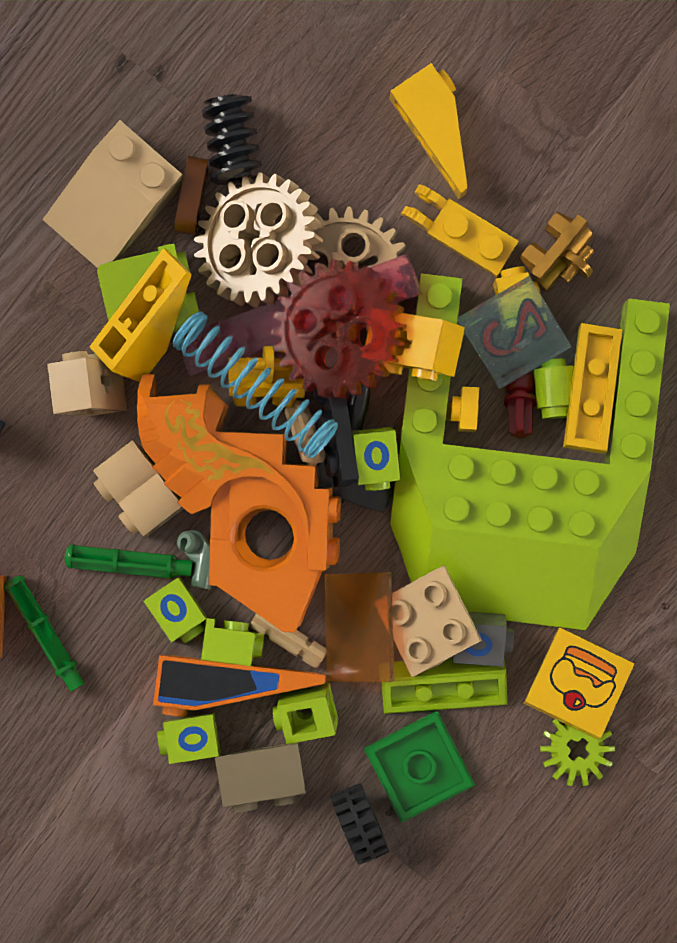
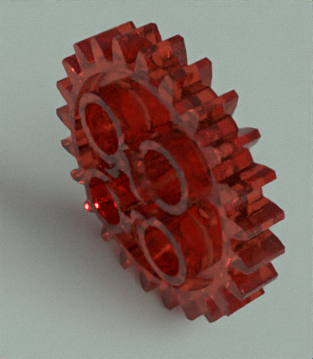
[270,260,407,398]

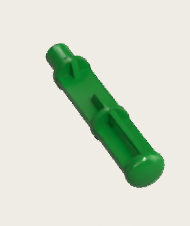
[64,544,193,579]
[4,575,85,692]

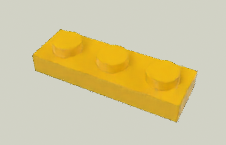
[563,323,623,454]

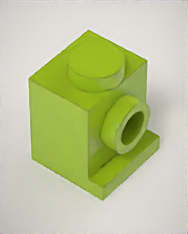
[201,618,264,666]
[273,682,339,744]

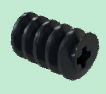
[202,94,262,185]

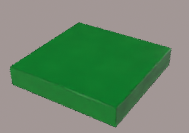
[363,710,475,823]

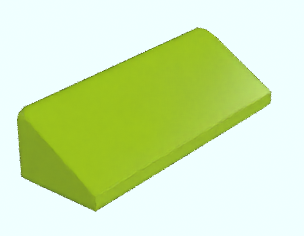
[380,657,508,714]

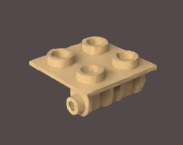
[375,565,482,677]

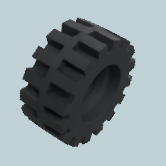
[330,783,390,865]

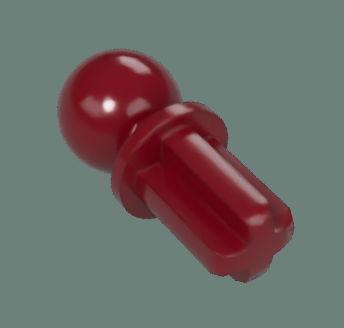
[504,365,537,439]

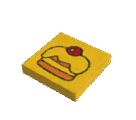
[523,627,634,740]

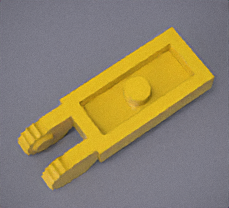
[401,184,519,278]

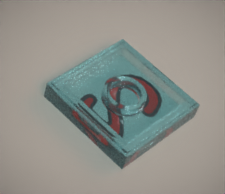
[457,275,571,389]

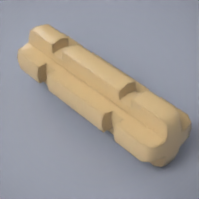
[285,400,326,466]
[250,613,327,668]

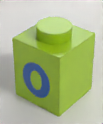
[352,427,400,491]
[144,577,208,644]
[157,712,221,764]

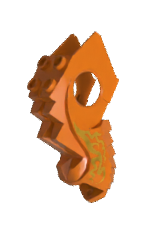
[137,374,341,633]

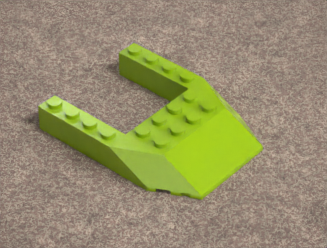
[390,273,670,630]

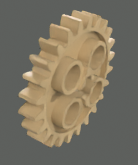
[194,172,323,308]
[283,206,412,342]

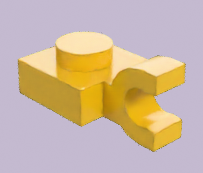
[446,387,479,432]

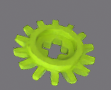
[540,719,615,786]

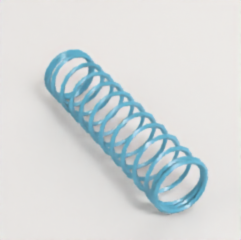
[173,312,338,458]

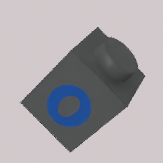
[453,612,514,667]

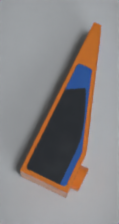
[153,654,326,717]

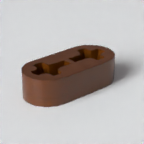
[174,156,210,236]

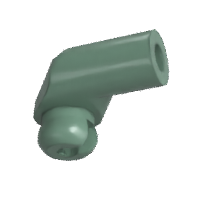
[177,530,211,590]

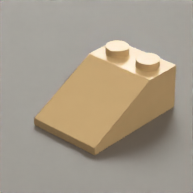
[42,120,183,268]

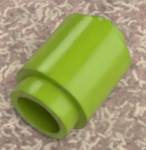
[534,358,574,419]

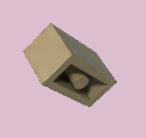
[215,742,307,813]

